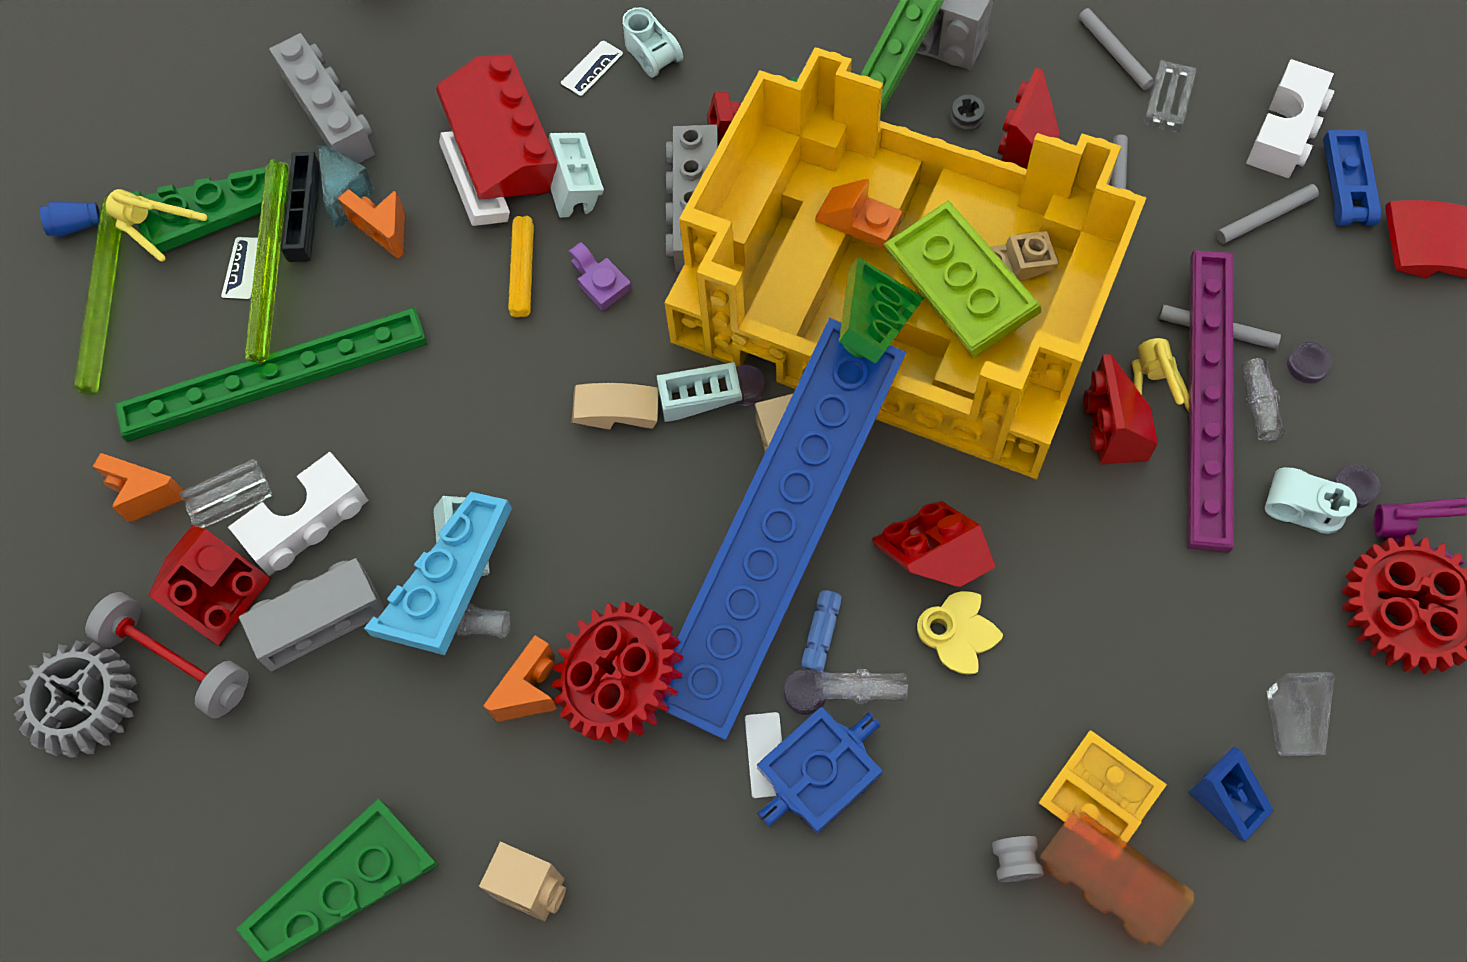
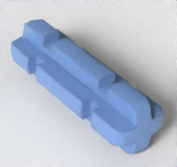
[801,590,842,673]

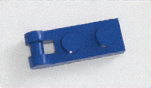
[1323,130,1381,226]

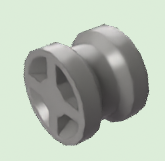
[991,836,1044,882]

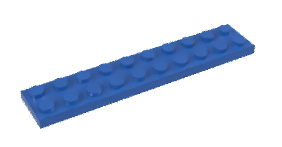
[663,318,906,740]

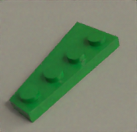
[130,165,288,256]
[839,257,924,364]
[236,798,440,962]

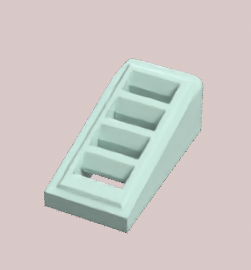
[657,362,742,422]

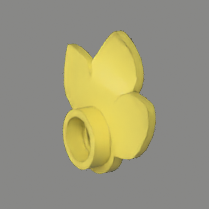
[917,591,1003,675]

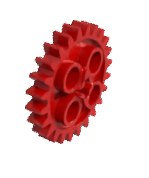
[1341,535,1467,675]
[551,601,683,744]

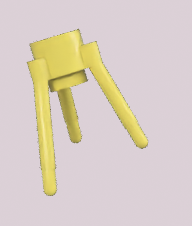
[106,189,208,262]
[1131,338,1189,412]

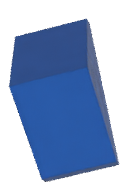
[1188,747,1274,842]

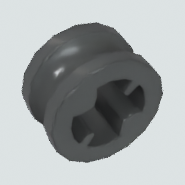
[951,94,985,130]

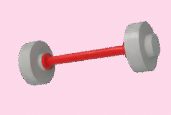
[85,592,249,718]

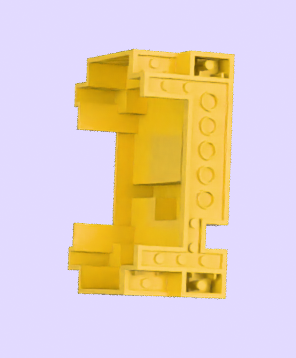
[664,47,1146,480]

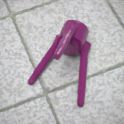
[1373,498,1467,565]

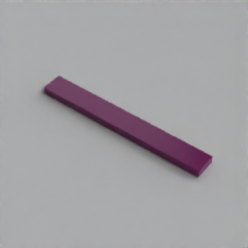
[1187,250,1234,552]

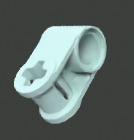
[623,7,683,78]
[1265,467,1357,534]

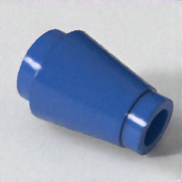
[40,201,102,238]

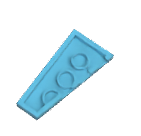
[364,492,512,655]

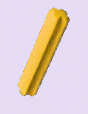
[508,216,534,318]

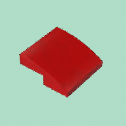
[1385,200,1467,279]

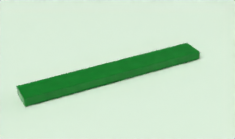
[115,307,428,442]

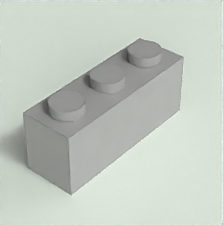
[239,558,385,672]

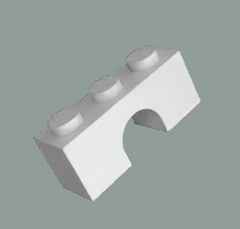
[1246,59,1334,179]
[228,452,369,576]

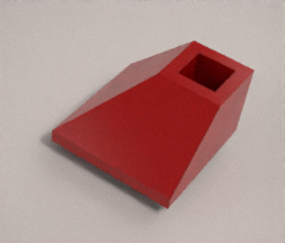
[997,68,1060,169]
[1083,354,1158,465]
[872,501,996,587]
[148,525,271,646]

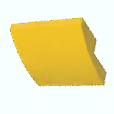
[1038,730,1167,859]

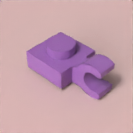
[569,242,632,312]

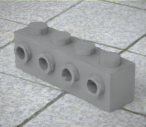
[269,33,375,171]
[666,125,719,272]

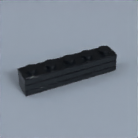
[280,152,320,262]

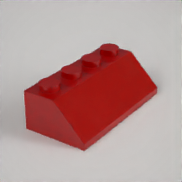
[436,55,558,200]

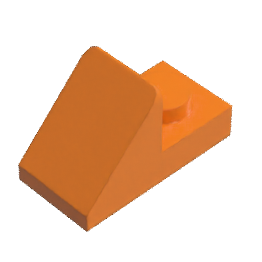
[815,179,903,249]
[337,189,405,259]
[93,453,187,522]
[483,635,557,722]

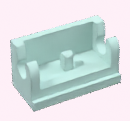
[548,133,604,218]

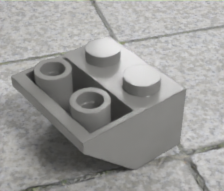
[916,0,993,70]

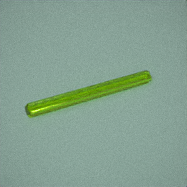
[245,159,288,364]
[74,196,122,394]

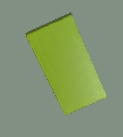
[884,200,1042,358]

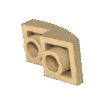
[990,231,1058,281]
[572,383,658,430]

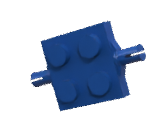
[757,706,883,834]

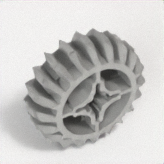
[13,640,139,758]

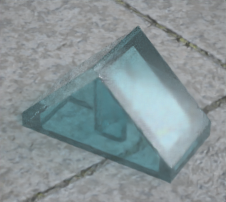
[318,145,375,227]

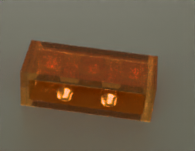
[1040,806,1194,948]

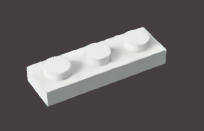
[439,131,510,226]

